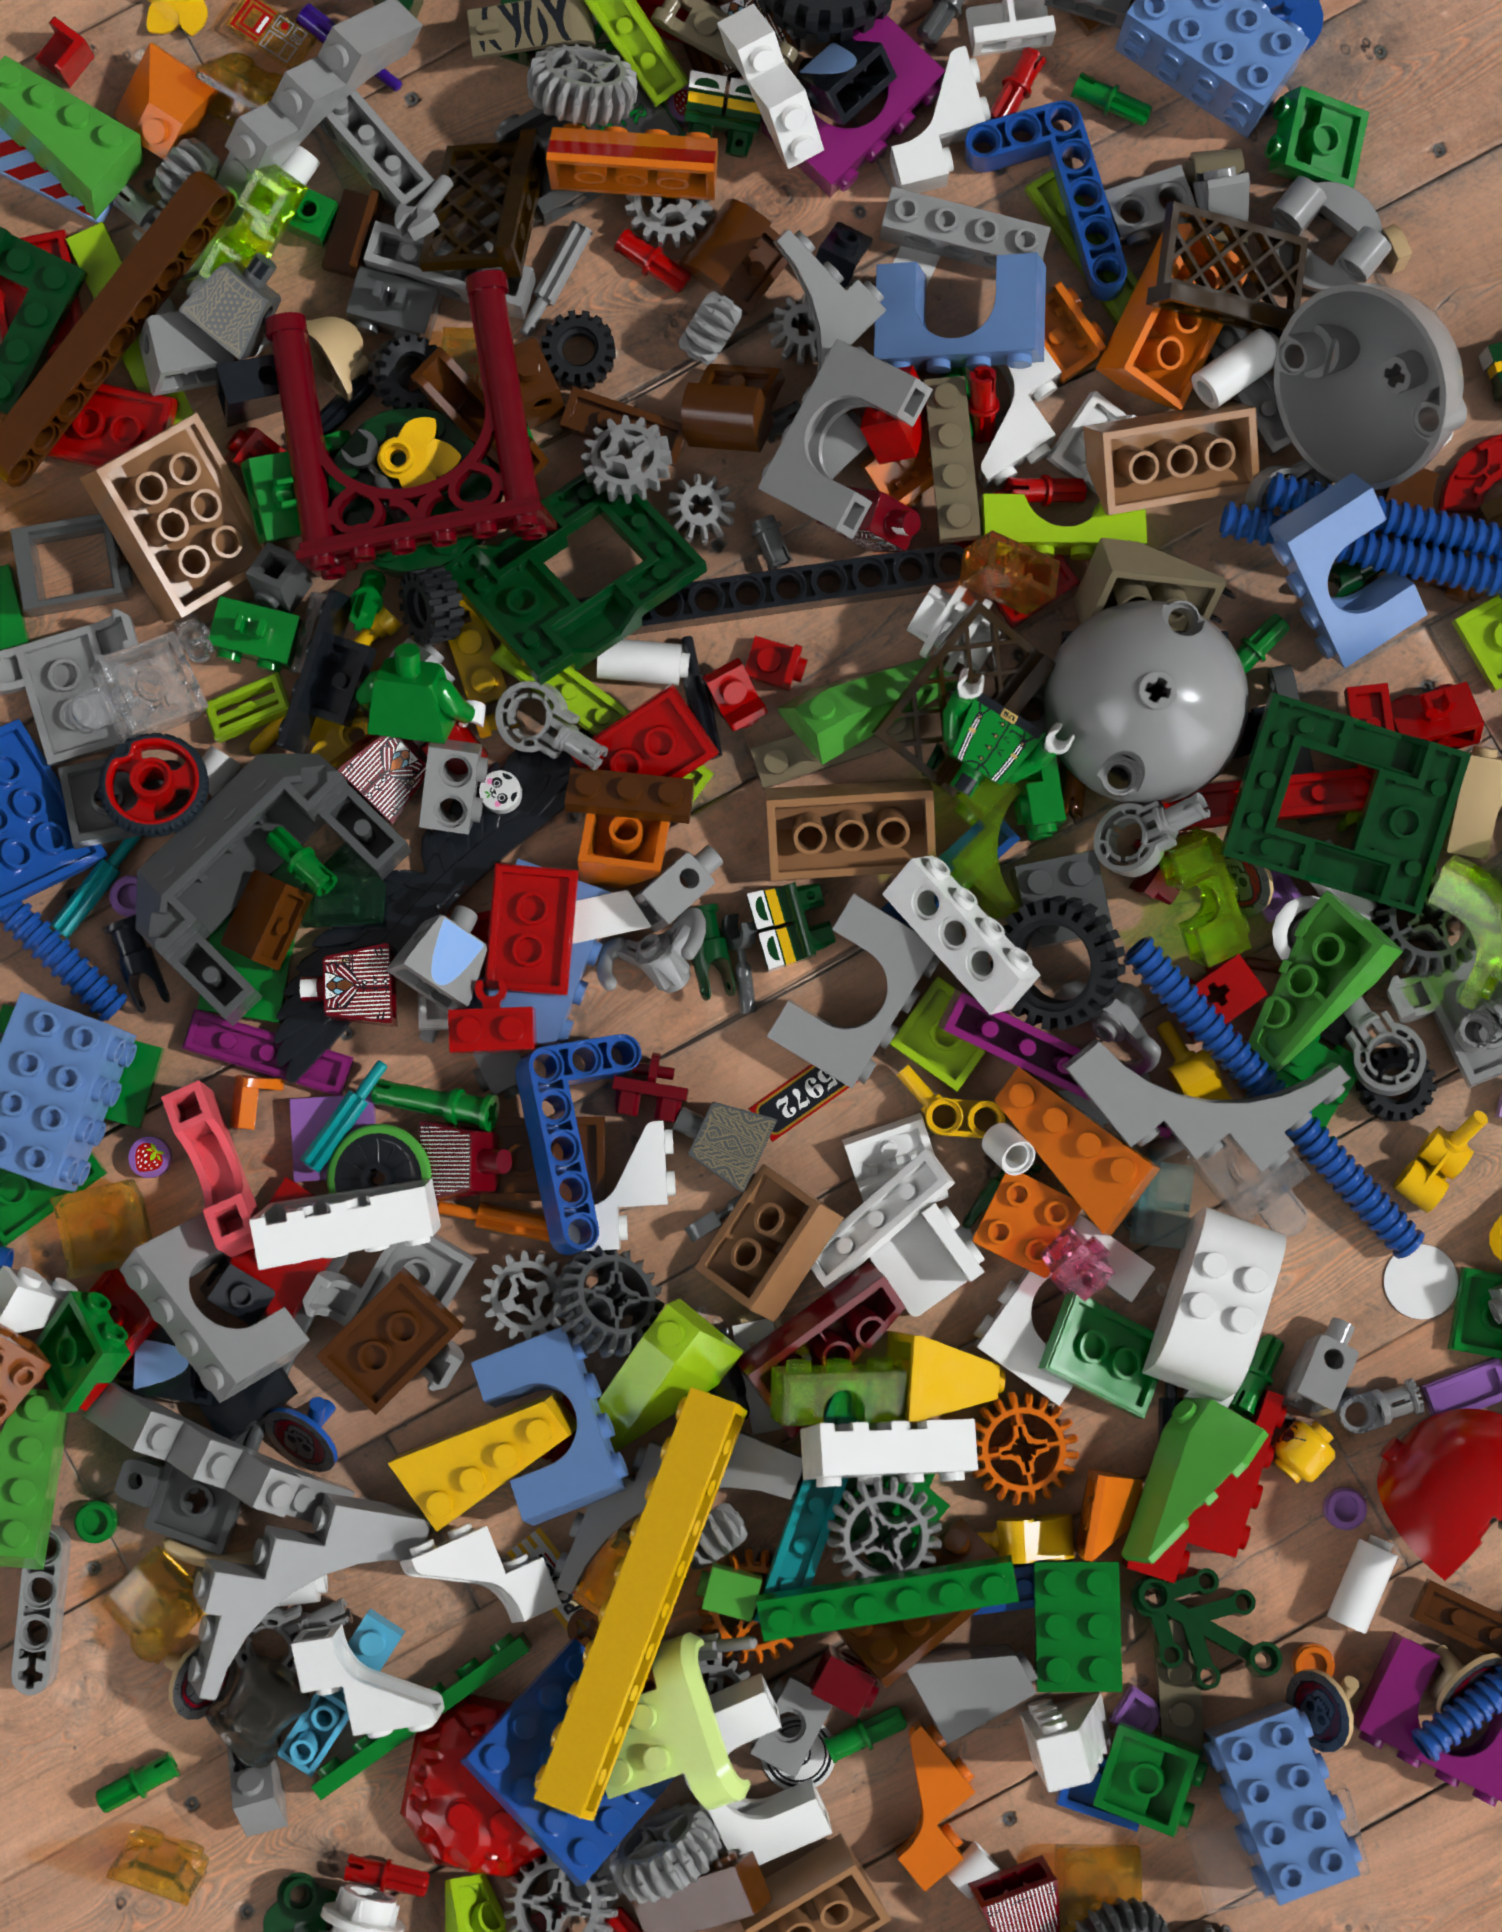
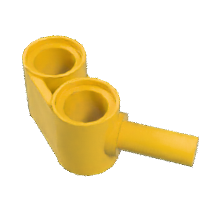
[1157,1021,1232,1099]
[896,1064,1005,1139]
[1393,1110,1488,1213]
[976,1514,1075,1564]

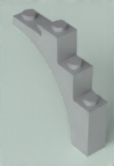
[216,0,423,225]
[773,229,886,479]
[1062,1039,1350,1172]
[82,1381,355,1523]
[553,1431,803,1595]
[188,1493,431,1701]

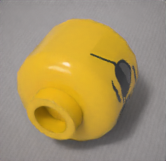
[1273,1421,1335,1484]

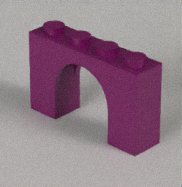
[761,15,945,198]
[1353,1632,1502,1807]

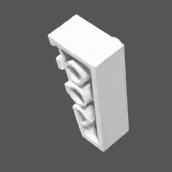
[249,1178,441,1270]
[800,1419,978,1488]
[1020,1692,1113,1793]

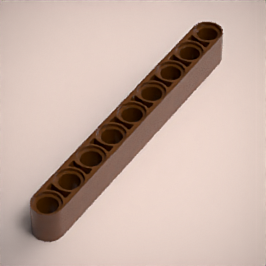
[0,171,236,488]

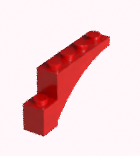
[1121,1390,1287,1583]

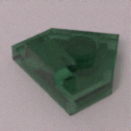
[301,844,386,928]

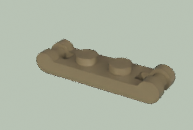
[650,0,799,72]

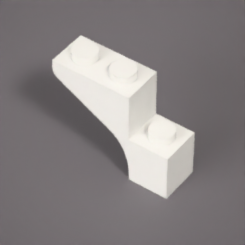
[717,3,824,169]
[889,46,991,193]
[978,347,1062,489]
[568,1121,676,1251]
[0,1266,78,1333]
[399,1522,562,1623]
[291,1624,445,1738]

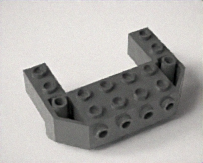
[136,753,412,1026]

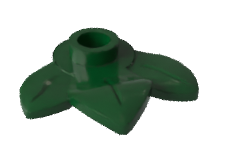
[263,1872,338,1932]

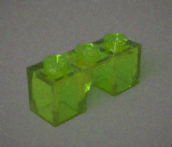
[199,164,309,279]
[1159,829,1252,967]
[770,1357,906,1426]

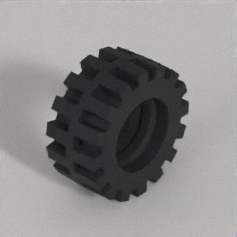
[368,335,438,409]

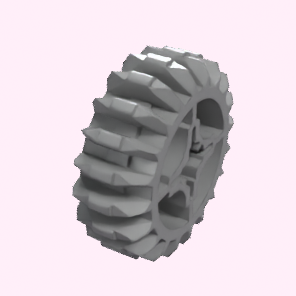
[527,43,638,127]
[827,1476,942,1579]
[609,1803,722,1904]
[504,1855,618,1932]

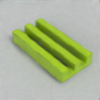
[203,672,290,743]

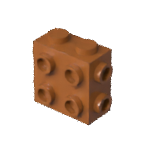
[0,1323,51,1426]

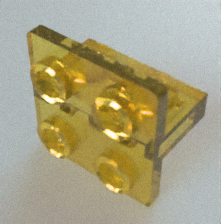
[195,52,283,127]

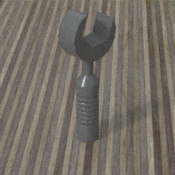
[341,429,409,523]
[721,913,757,1014]
[684,1193,743,1243]

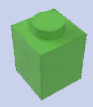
[696,1562,762,1622]

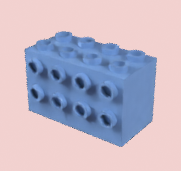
[1115,0,1310,139]
[0,992,137,1192]
[1202,1701,1362,1906]

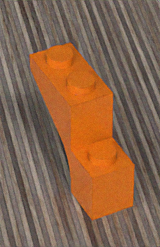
[895,1719,976,1892]

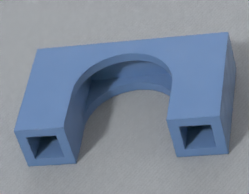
[874,252,1046,374]
[1268,472,1428,668]
[463,858,612,1046]
[471,1326,628,1526]

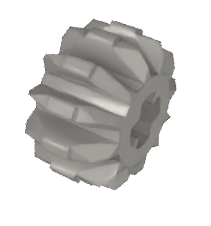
[153,137,222,202]
[679,291,742,365]
[768,294,818,366]
[666,474,736,545]
[690,1503,748,1569]

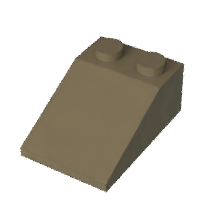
[1073,538,1227,631]

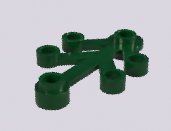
[1130,1568,1282,1691]

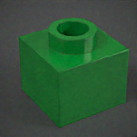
[282,185,339,247]

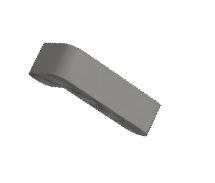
[11,1524,71,1695]

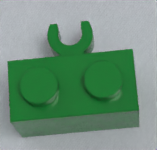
[240,451,301,545]
[207,596,305,674]

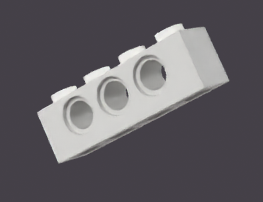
[882,855,1041,1015]

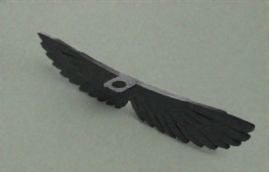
[274,729,593,1084]

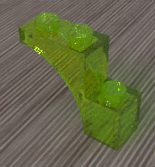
[947,778,1021,921]

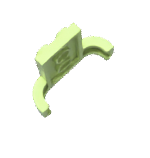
[605,1632,751,1810]

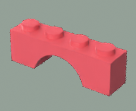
[161,1080,259,1258]

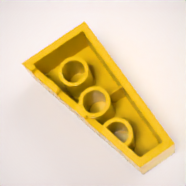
[387,1392,577,1532]

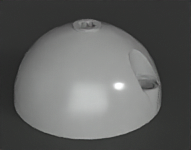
[1274,283,1467,490]
[1043,600,1249,805]

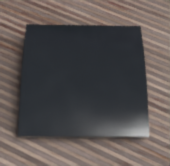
[199,1325,298,1441]

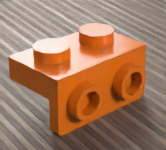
[1044,281,1107,384]
[860,420,934,508]

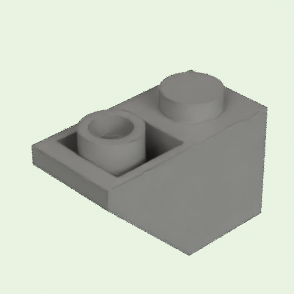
[1193,166,1250,231]
[227,1728,288,1837]

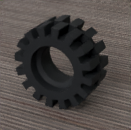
[541,310,616,389]
[399,566,464,645]
[1356,1046,1437,1122]

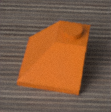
[114,43,220,159]
[578,813,670,888]
[1075,1468,1143,1561]

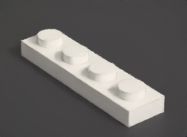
[811,1149,955,1290]

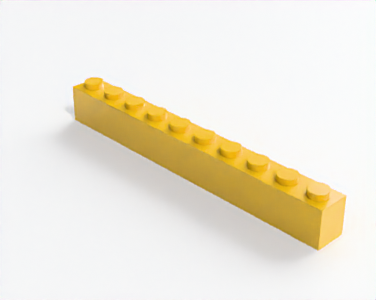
[534,1387,748,1821]

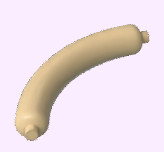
[162,1538,256,1567]

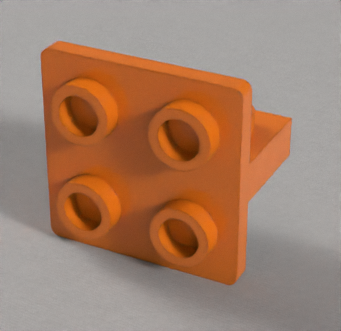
[972,1172,1082,1278]

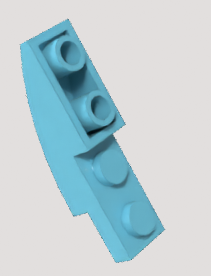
[276,1608,406,1777]

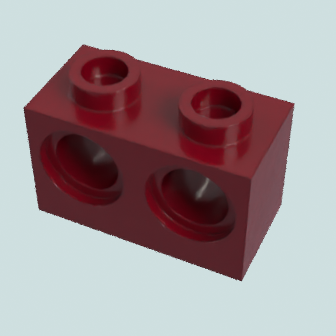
[809,1644,880,1718]

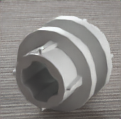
[907,584,1001,673]
[321,1884,405,1932]

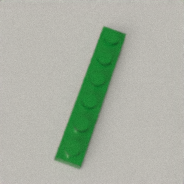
[756,1555,1019,1642]
[311,1632,532,1801]

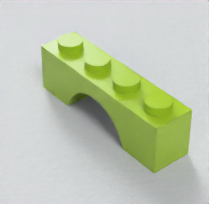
[976,494,1147,560]

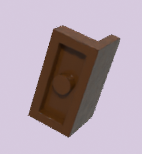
[321,188,385,279]
[221,869,314,971]

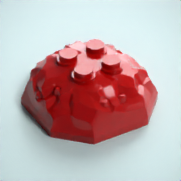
[400,1694,547,1878]

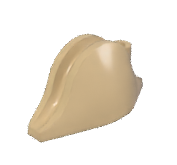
[306,317,370,402]

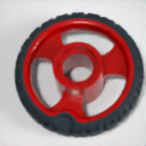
[98,733,209,837]

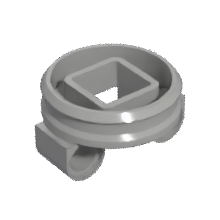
[1269,176,1392,295]

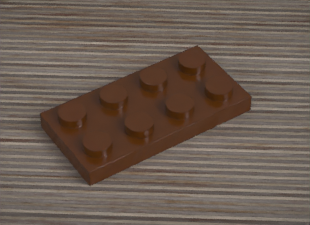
[835,1518,1016,1689]

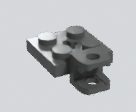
[58,757,190,849]
[114,1458,243,1555]

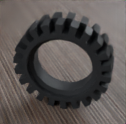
[990,895,1126,1030]

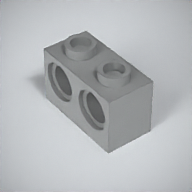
[1104,164,1196,248]
[419,739,488,835]

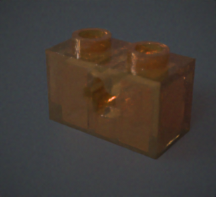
[959,530,1060,615]

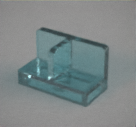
[1129,1160,1195,1249]

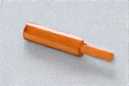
[437,1201,550,1242]

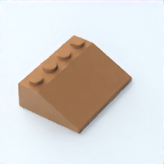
[79,413,267,623]

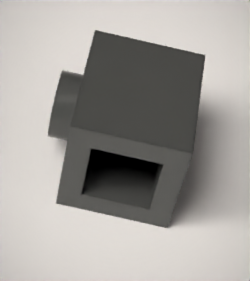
[245,542,313,614]
[473,1052,523,1100]

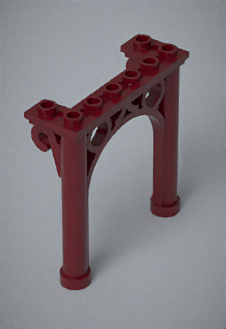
[264,270,558,580]

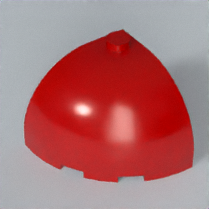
[1377,1408,1502,1581]

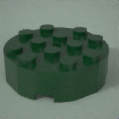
[328,407,492,579]

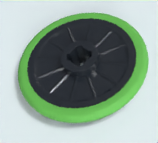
[327,1124,431,1194]

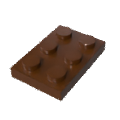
[480,1116,606,1202]
[316,1267,464,1415]

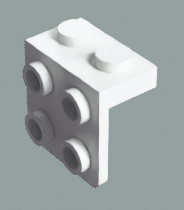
[869,1203,985,1317]

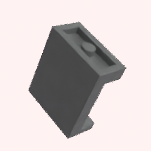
[494,105,604,227]

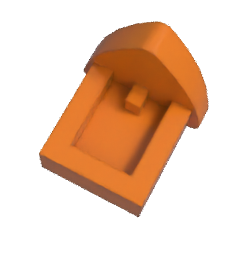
[230,1074,284,1130]

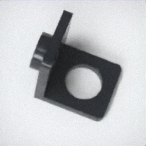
[815,222,873,288]
[200,1256,276,1326]

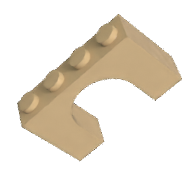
[1442,745,1502,859]

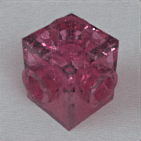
[1040,1225,1115,1302]

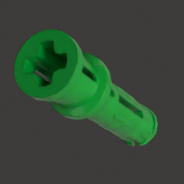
[372,1078,499,1132]

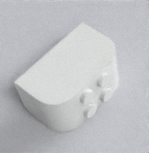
[1142,1206,1286,1402]

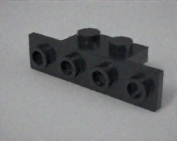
[277,589,377,754]

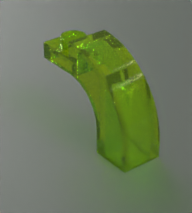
[1427,855,1502,1010]

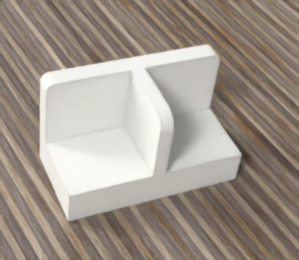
[965,0,1056,57]

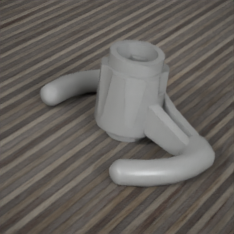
[597,908,706,993]
[1053,981,1161,1075]

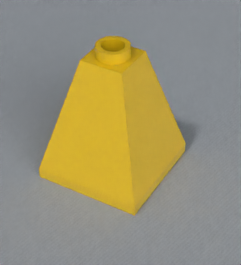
[882,1331,1006,1422]

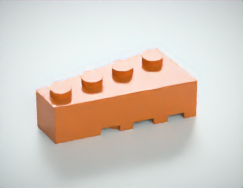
[994,1066,1161,1236]

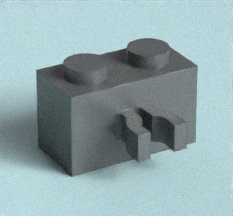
[346,266,442,342]

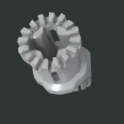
[1455,996,1502,1053]
[1335,1378,1425,1434]

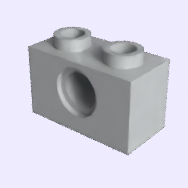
[750,1672,833,1778]

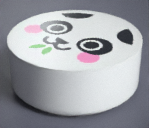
[479,770,522,814]

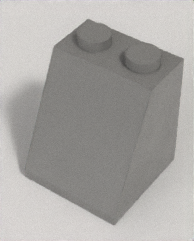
[907,1644,1038,1745]

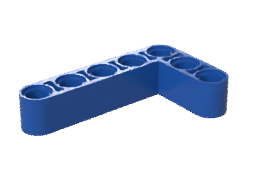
[965,100,1127,301]
[515,1034,642,1255]

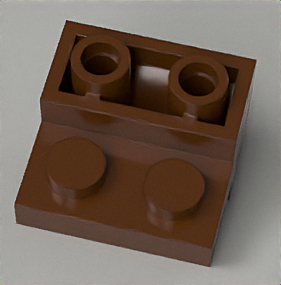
[678,199,788,315]
[681,363,785,452]

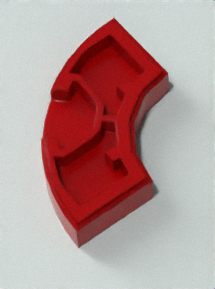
[1438,434,1502,514]

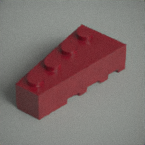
[736,1262,906,1439]

